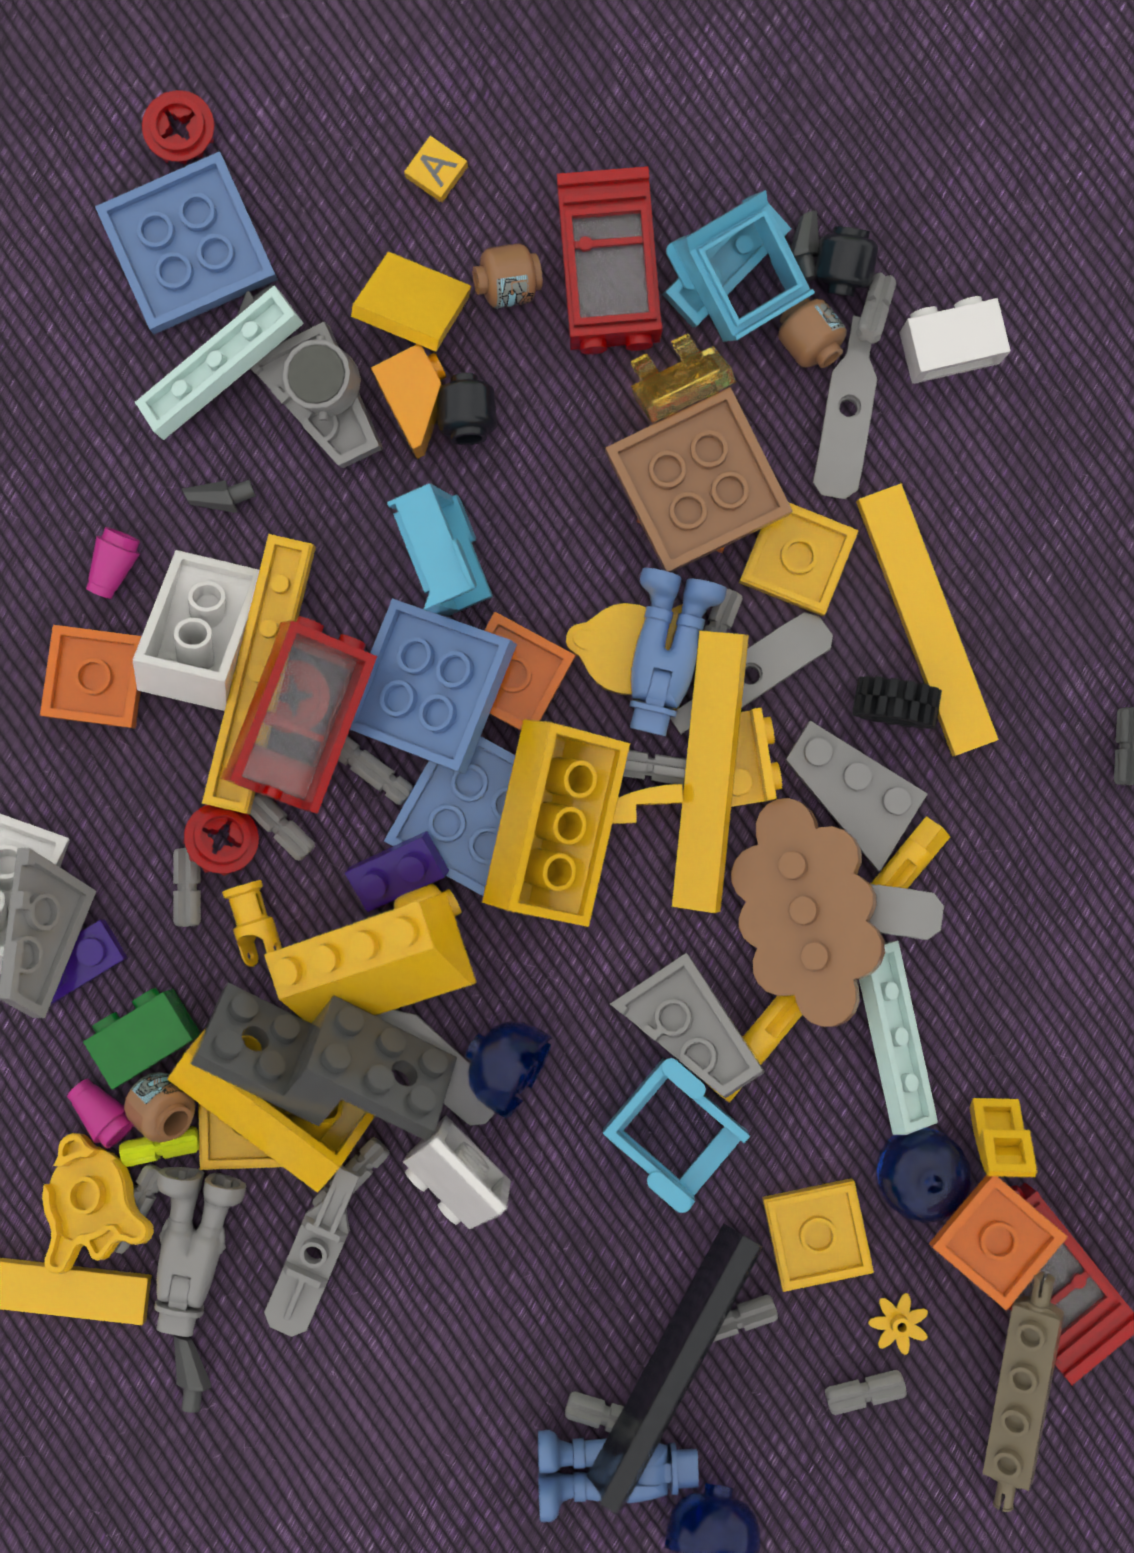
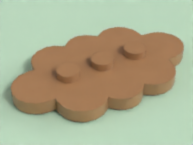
[731,798,885,1027]

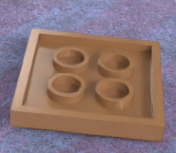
[605,387,792,573]

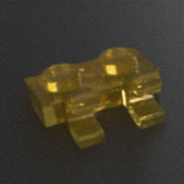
[630,333,736,423]

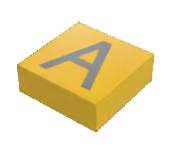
[404,136,468,203]

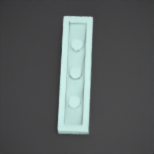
[135,285,304,440]
[859,941,938,1135]

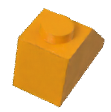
[371,344,447,459]

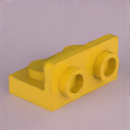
[731,707,782,807]

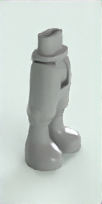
[154,1167,246,1337]

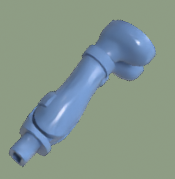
[629,568,727,736]
[538,1430,699,1522]

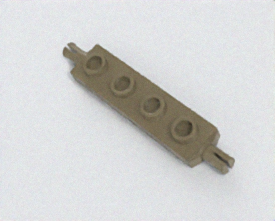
[982,1272,1065,1512]

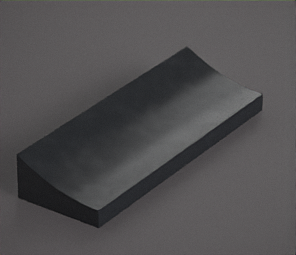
[587,1223,764,1514]

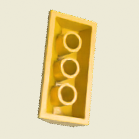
[482,719,630,927]
[264,892,477,1024]
[167,1028,375,1193]

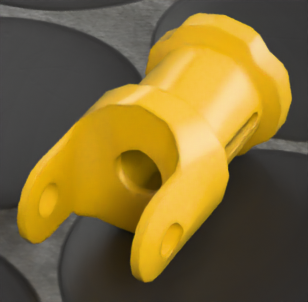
[222,880,282,967]

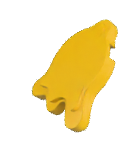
[566,603,683,710]
[42,1133,154,1274]

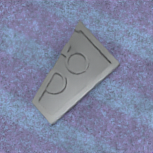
[250,322,384,468]
[784,721,927,872]
[0,848,96,1018]
[610,953,765,1098]

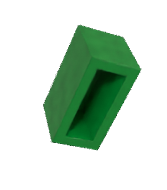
[83,987,201,1090]

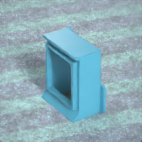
[666,190,815,342]
[387,483,493,617]
[603,1058,750,1213]

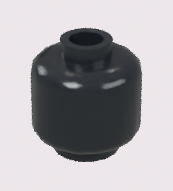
[814,226,878,297]
[437,373,497,445]

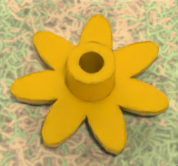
[868,1293,928,1355]

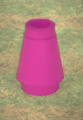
[86,527,140,599]
[67,1078,134,1148]

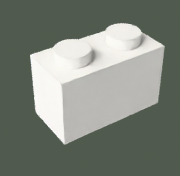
[899,296,1011,384]

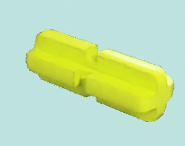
[119,1126,199,1167]

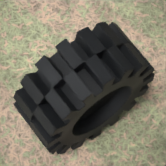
[852,676,942,729]

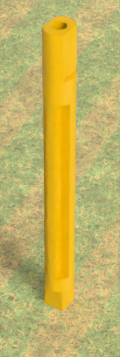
[705,816,950,1103]

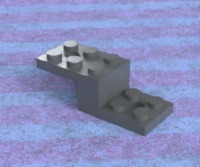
[190,982,457,1141]

